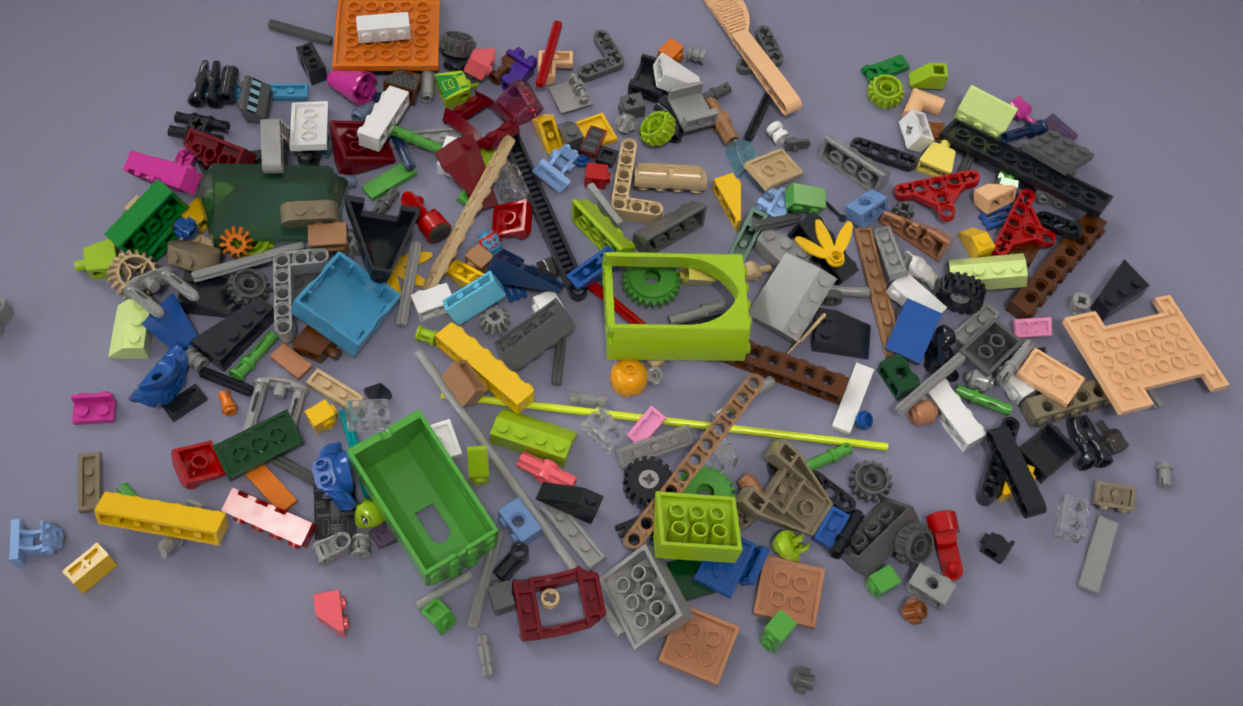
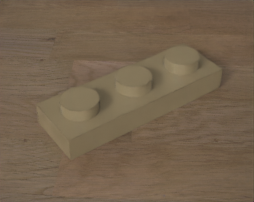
[78,452,102,514]

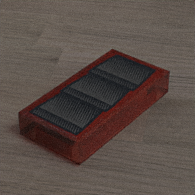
[578,125,607,159]

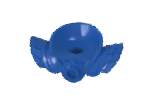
[129,345,188,408]
[312,442,357,511]

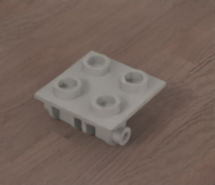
[548,73,593,114]

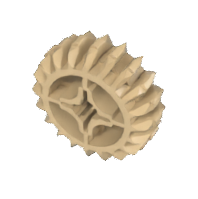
[107,250,158,299]

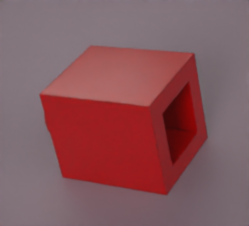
[584,162,611,190]

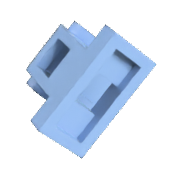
[532,144,579,194]
[9,519,63,567]

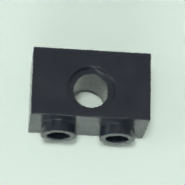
[295,42,327,86]

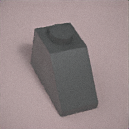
[557,121,584,151]

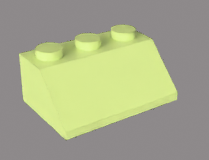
[953,85,1018,140]
[108,297,153,359]

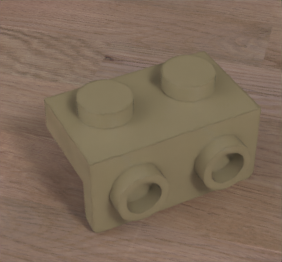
[1091,480,1138,514]

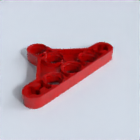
[894,170,980,222]
[992,189,1056,256]

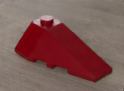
[183,128,257,183]
[435,134,498,211]

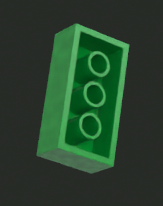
[104,179,190,255]

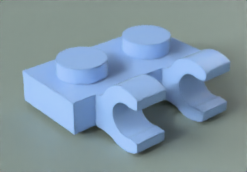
[755,187,788,218]

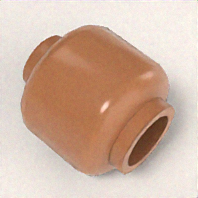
[907,400,938,427]

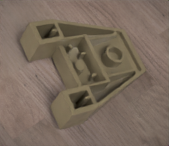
[735,438,833,536]

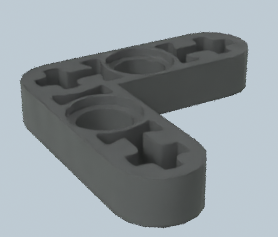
[736,26,784,75]
[578,29,624,82]

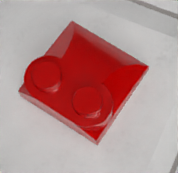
[492,199,532,239]
[171,440,226,490]

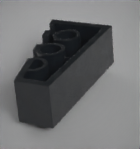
[787,212,859,285]
[191,297,274,372]

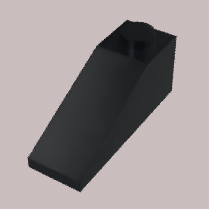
[536,482,604,524]

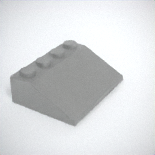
[749,252,837,345]
[600,544,695,650]

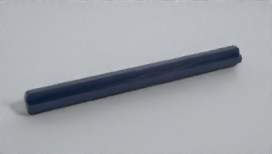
[372,92,415,171]

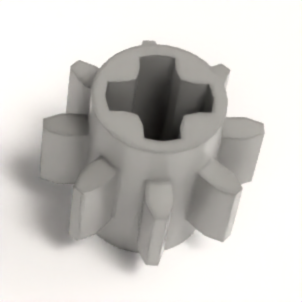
[614,112,638,134]

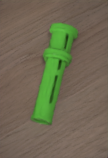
[228,331,279,382]

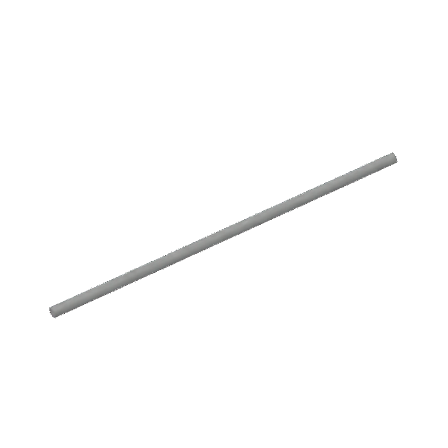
[415,349,625,638]

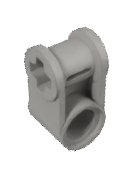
[311,531,353,566]

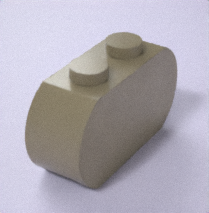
[280,200,339,229]
[167,240,221,271]

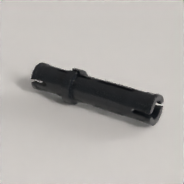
[829,509,865,559]

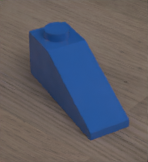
[566,245,619,290]

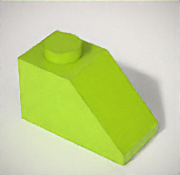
[467,445,490,487]

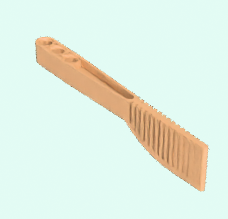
[703,0,802,116]

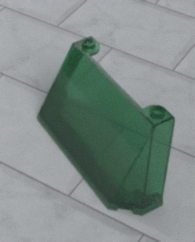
[196,164,348,251]

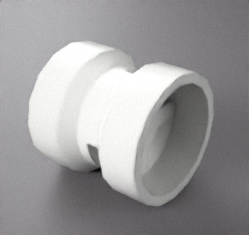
[766,121,790,146]

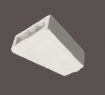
[653,53,700,92]

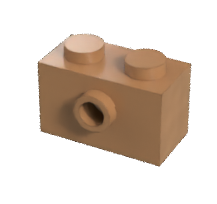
[308,221,349,252]
[441,360,488,407]

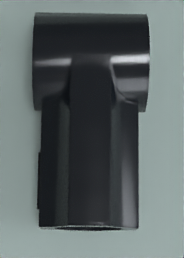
[493,542,530,582]

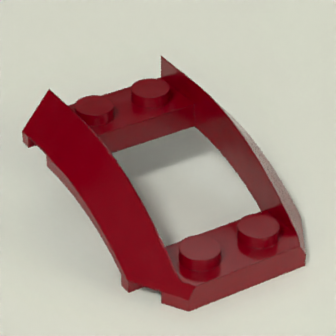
[442,90,520,151]
[512,566,606,642]

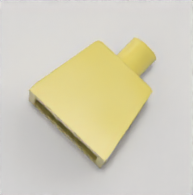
[915,140,956,177]
[680,267,717,286]

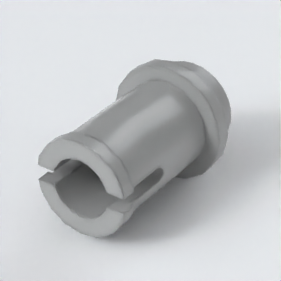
[1157,462,1173,488]

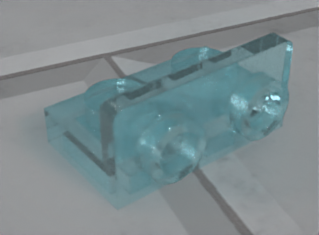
[726,139,758,178]

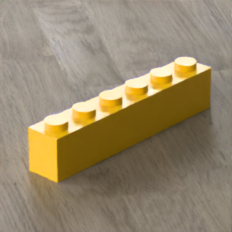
[435,322,534,415]
[94,491,228,546]

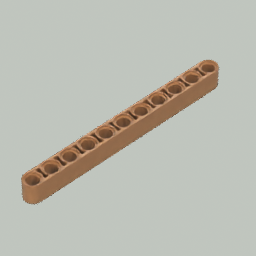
[622,374,764,551]

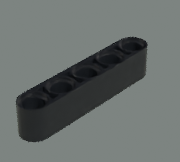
[976,417,1020,506]
[986,425,1047,519]

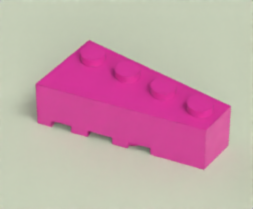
[123,150,202,195]

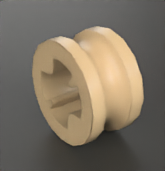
[541,588,559,610]

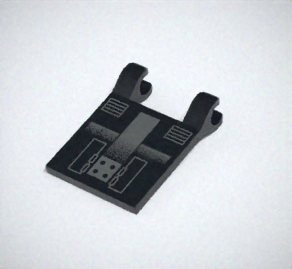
[313,482,357,540]

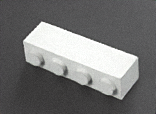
[357,85,409,152]
[921,379,986,452]

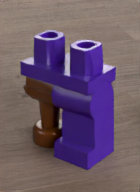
[488,47,537,96]

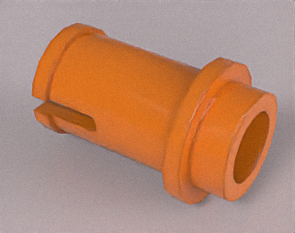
[218,390,238,416]

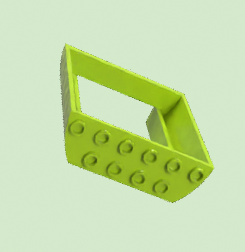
[602,252,752,361]

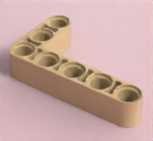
[611,138,663,224]

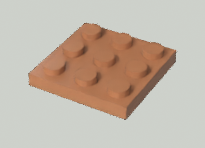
[752,555,825,630]
[658,606,740,687]

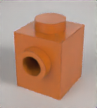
[657,38,684,63]

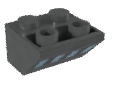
[237,75,274,124]

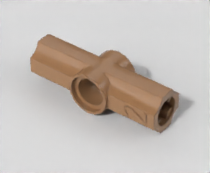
[705,97,739,147]

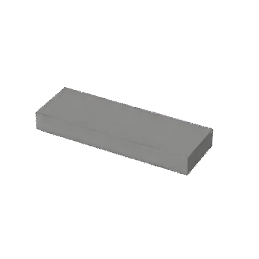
[587,183,623,231]
[954,303,1001,348]

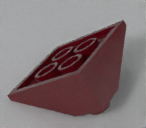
[329,120,395,174]

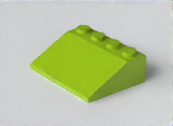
[653,491,742,563]

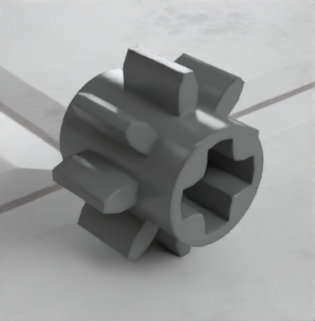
[891,201,915,219]
[791,666,815,695]

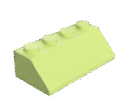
[948,253,1028,290]

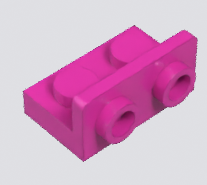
[71,391,117,425]

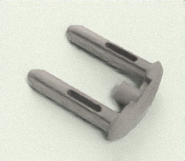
[124,267,200,318]
[243,376,309,431]

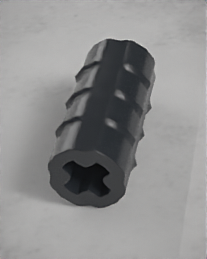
[218,65,239,103]

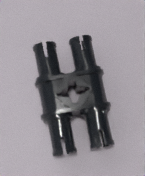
[168,111,230,140]

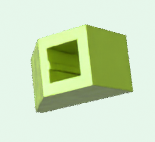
[908,63,948,90]

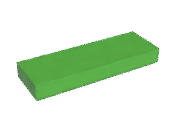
[361,163,417,202]

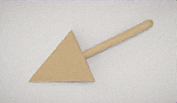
[787,313,826,354]

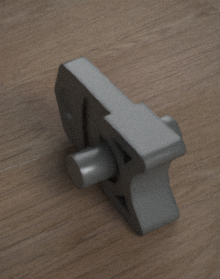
[784,137,811,152]

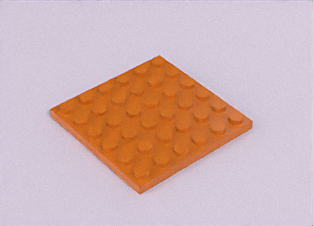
[332,0,440,71]

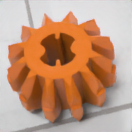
[220,226,253,259]

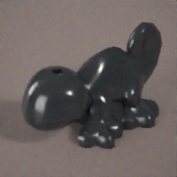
[924,325,959,382]

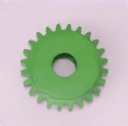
[622,267,681,309]
[673,465,736,498]

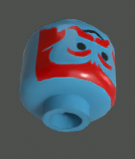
[476,229,504,255]

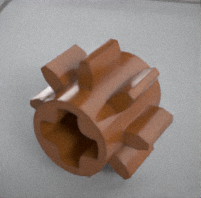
[902,598,928,625]

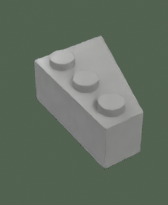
[754,229,813,269]

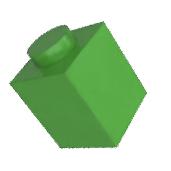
[865,564,901,599]

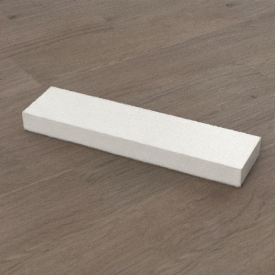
[831,362,874,435]

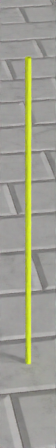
[441,392,888,451]

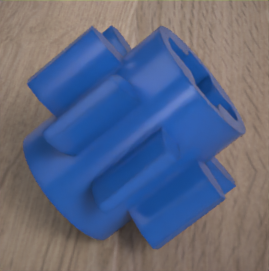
[174,216,198,241]

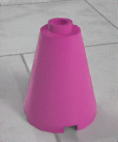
[327,70,377,106]

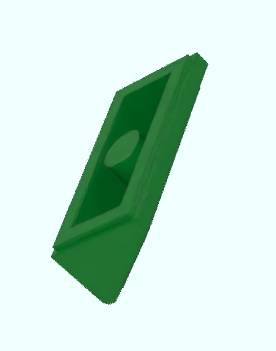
[146,226,178,262]

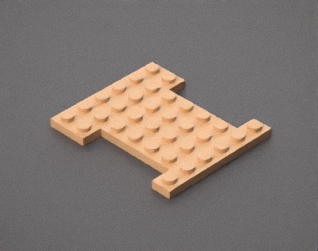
[1062,295,1230,416]

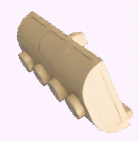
[634,162,707,193]

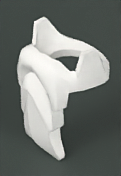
[904,251,938,290]

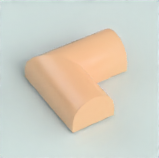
[538,50,573,85]
[901,88,946,117]

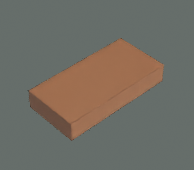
[270,343,313,381]

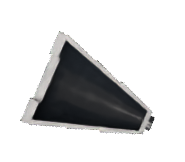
[345,195,420,284]

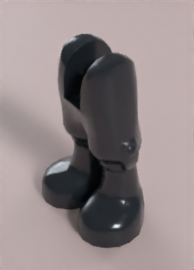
[188,60,222,109]
[1068,415,1114,471]

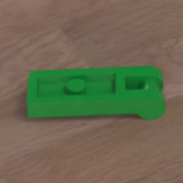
[861,54,910,82]

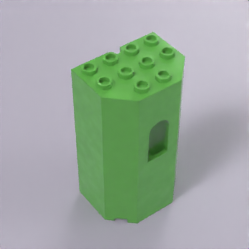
[346,409,499,586]

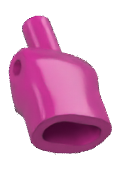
[1009,95,1035,123]

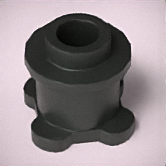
[297,150,321,171]

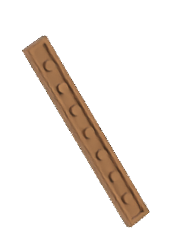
[853,227,896,358]

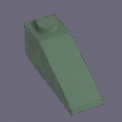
[728,207,770,263]

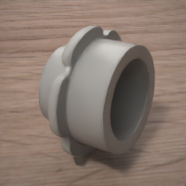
[647,366,664,385]

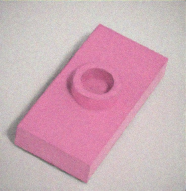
[1012,317,1052,338]
[626,405,667,442]

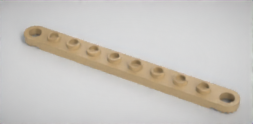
[423,135,515,290]

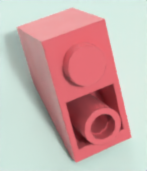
[463,48,496,80]
[313,590,349,637]

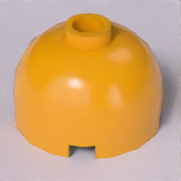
[610,360,648,397]

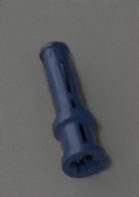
[1001,119,1048,143]

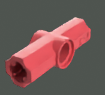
[516,451,578,486]

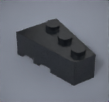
[1090,259,1150,322]

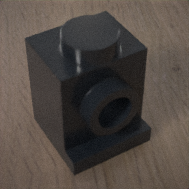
[979,532,1015,564]

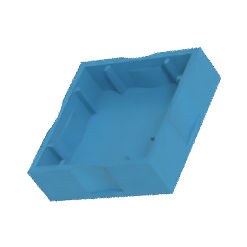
[290,251,402,357]

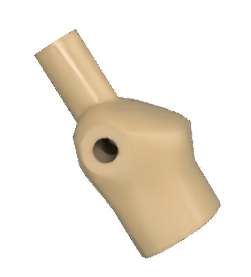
[744,260,772,281]

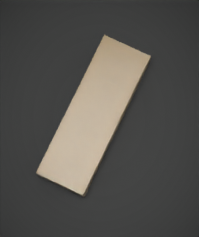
[306,368,366,414]

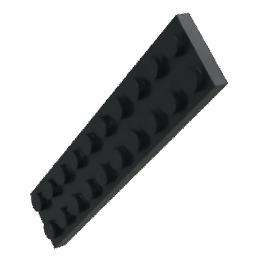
[939,118,1114,218]

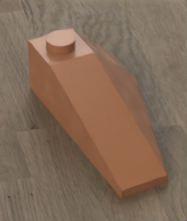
[879,211,954,262]

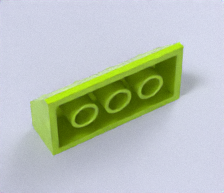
[571,199,636,269]
[490,408,578,468]

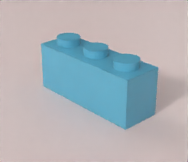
[443,270,506,326]

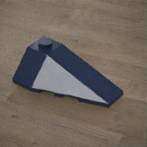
[486,249,565,292]

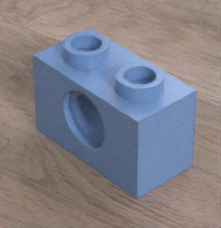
[846,189,888,229]
[497,497,542,545]

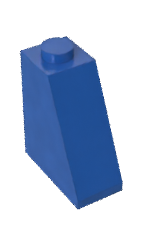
[142,294,197,351]

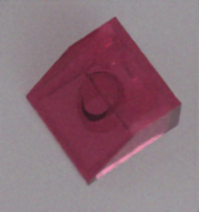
[496,79,544,126]

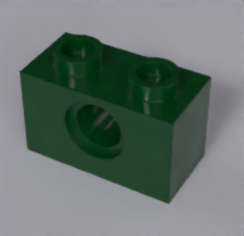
[876,353,920,401]

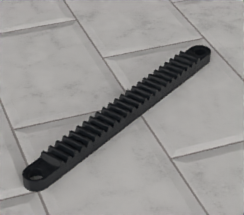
[508,133,588,301]

